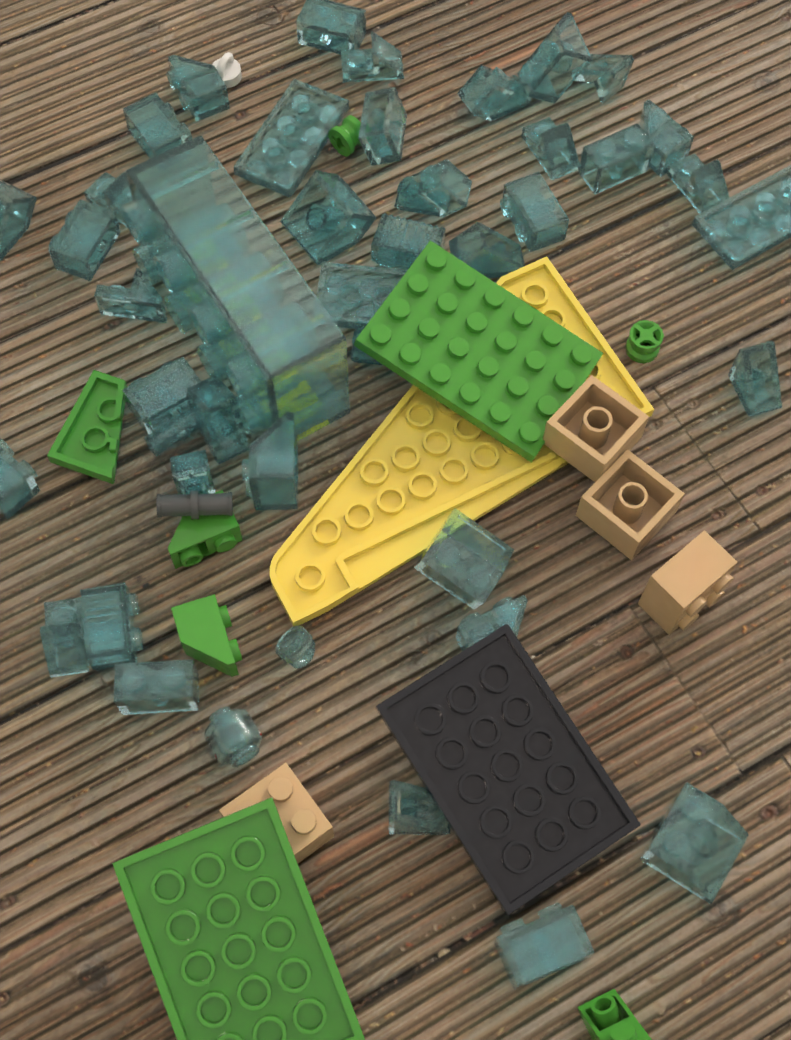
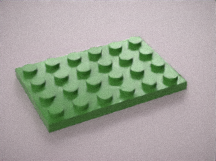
[354,240,603,463]
[112,797,365,1040]

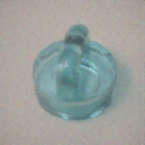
[275,626,315,669]

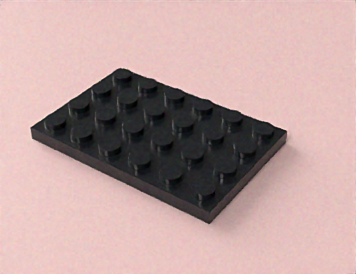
[376,623,641,915]

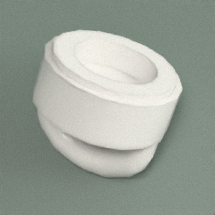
[210,52,242,88]

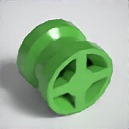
[328,115,368,157]
[625,320,664,363]

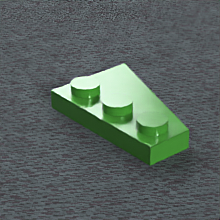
[47,370,127,484]

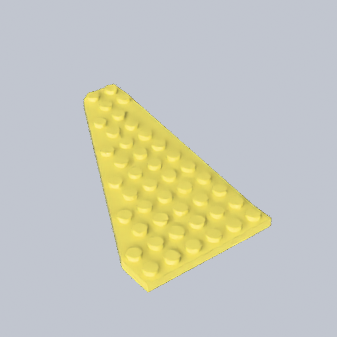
[270,256,654,628]

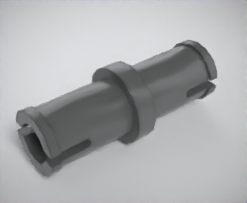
[156,490,233,520]

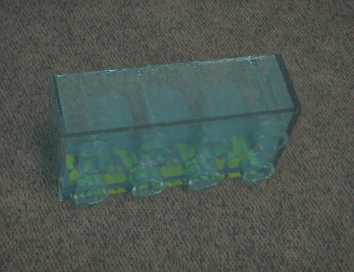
[120,135,350,452]

